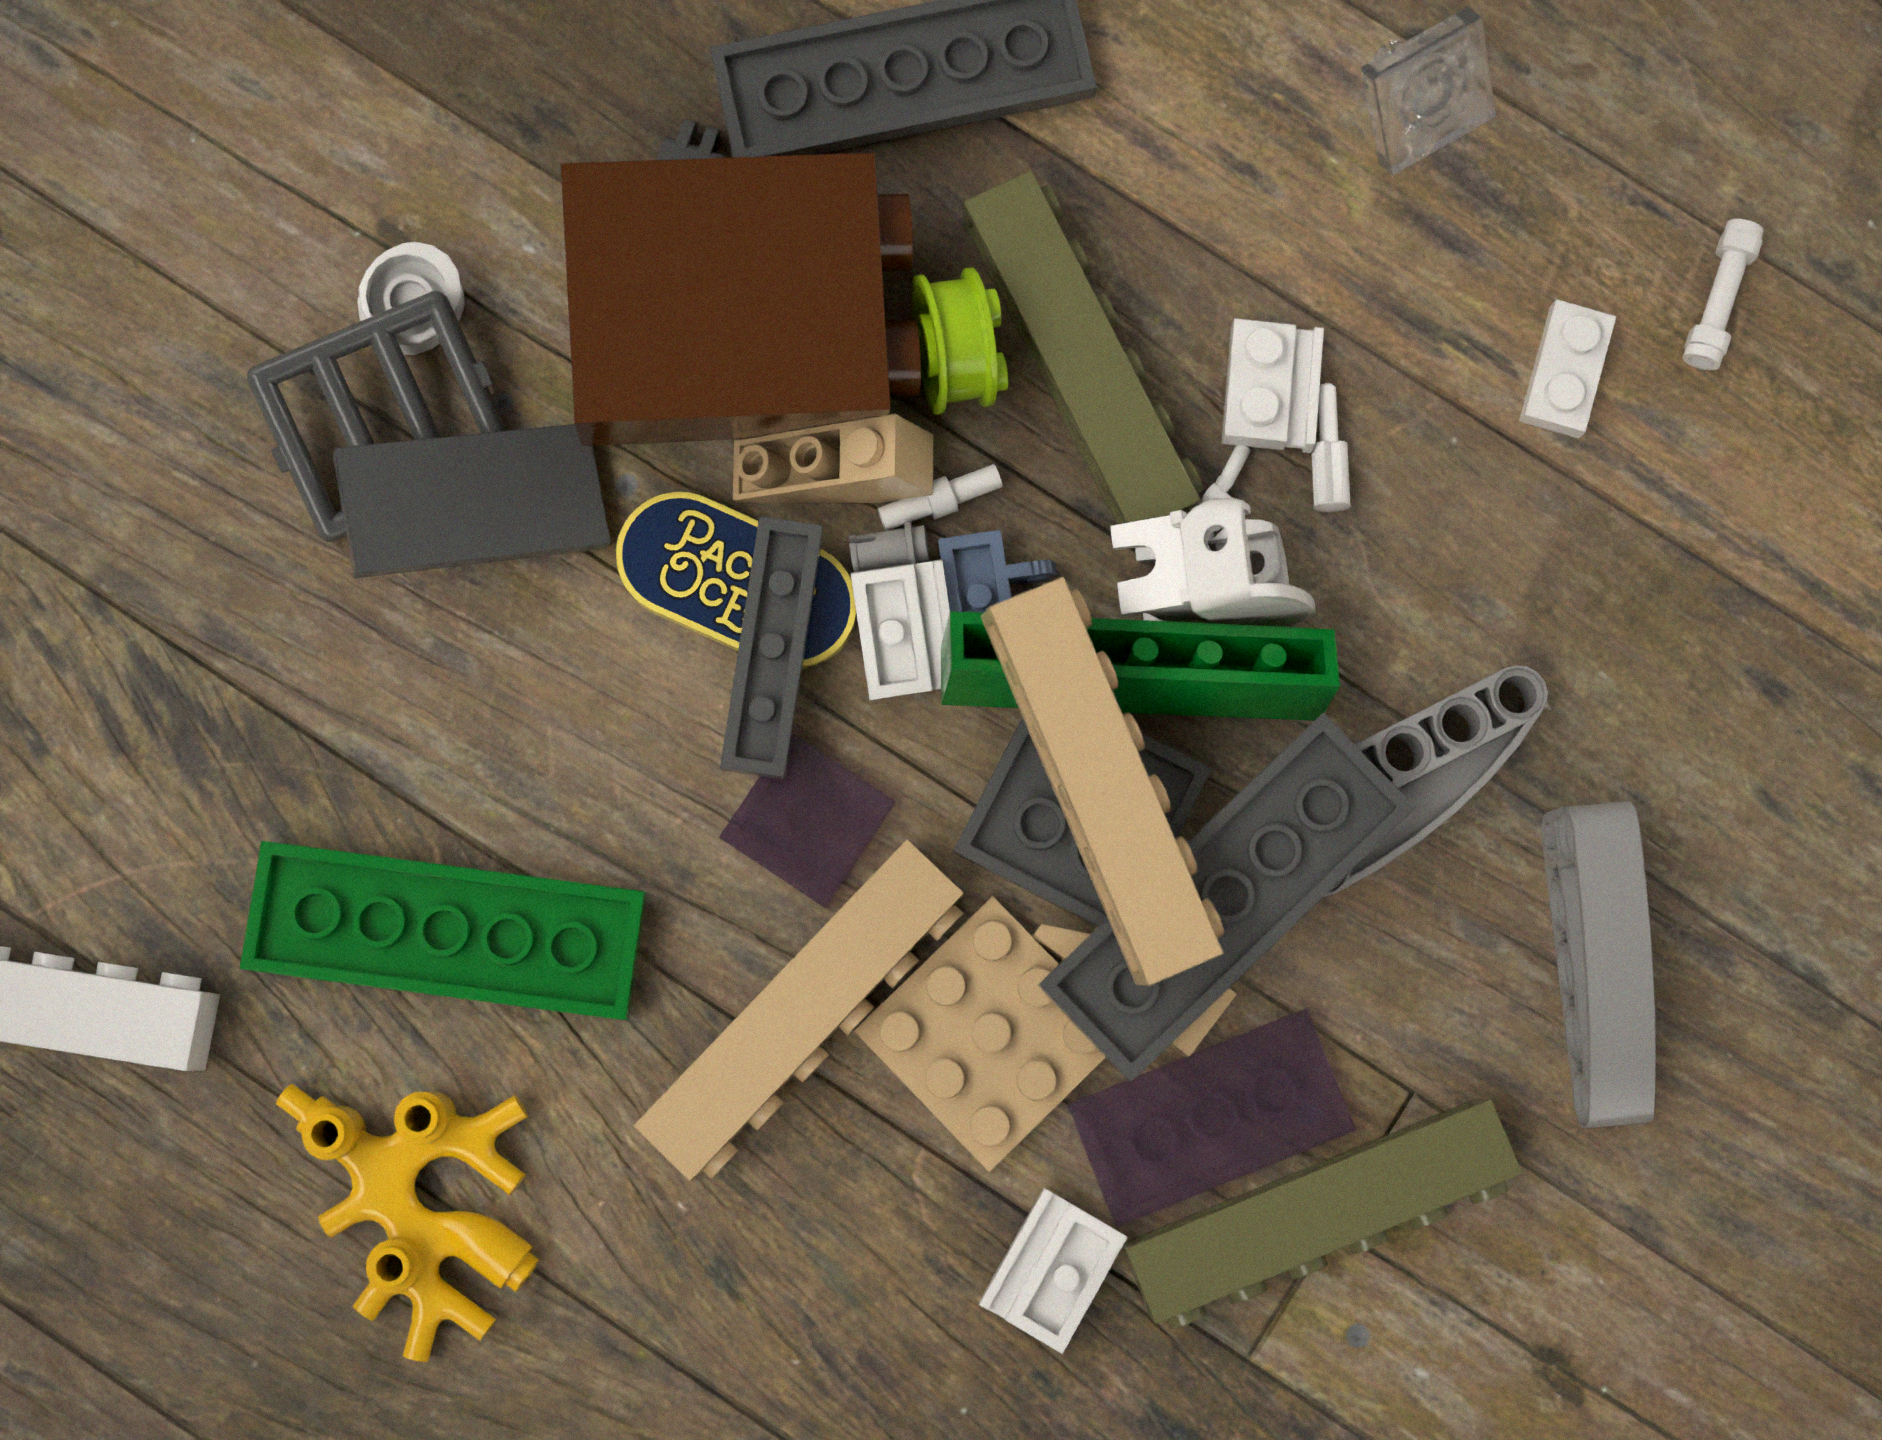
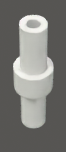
[877,464,1003,531]

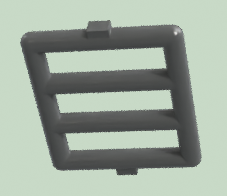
[247,291,507,542]

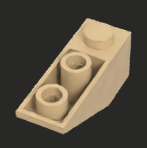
[733,414,933,503]

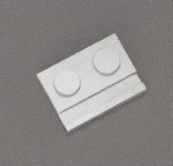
[1221,319,1324,453]
[850,559,950,700]
[979,1187,1127,1354]

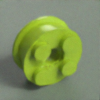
[911,267,1008,415]

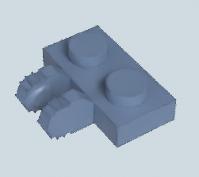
[938,530,1057,613]

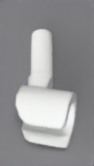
[1199,445,1250,532]

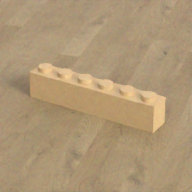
[980,577,1224,986]
[633,839,964,1181]

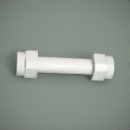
[1683,219,1764,370]

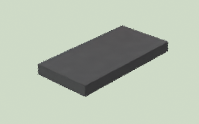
[333,424,611,579]

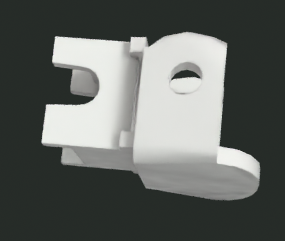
[1110,498,1316,626]

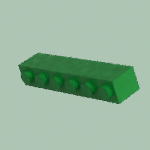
[940,611,1340,721]

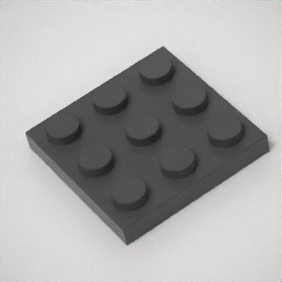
[953,717,1212,928]

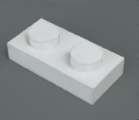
[1519,299,1616,438]

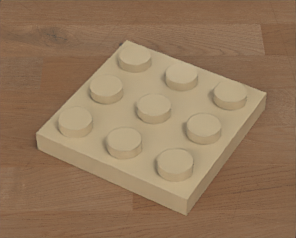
[854,896,1105,1172]

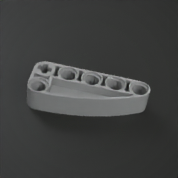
[1323,665,1548,898]
[1541,801,1656,1129]

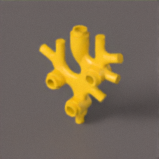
[276,1083,540,1362]

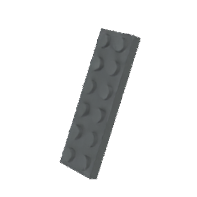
[710,0,1097,157]
[1037,713,1415,1082]

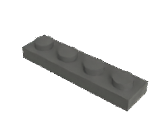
[720,516,824,780]

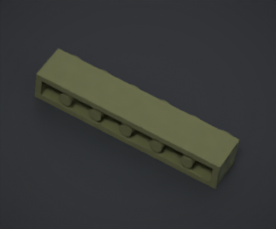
[962,170,1203,525]
[1122,1098,1523,1329]

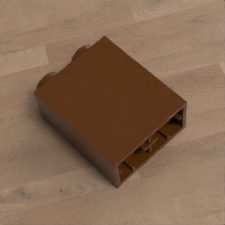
[561,153,921,446]

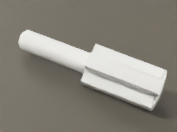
[1312,383,1351,512]

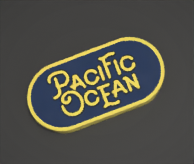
[616,492,857,669]

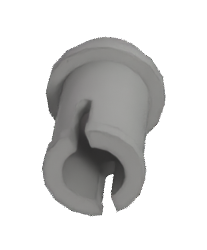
[849,521,930,572]

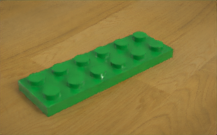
[239,841,647,1021]

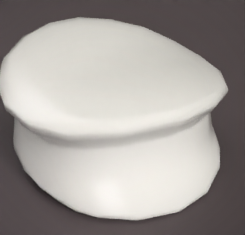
[357,242,465,355]

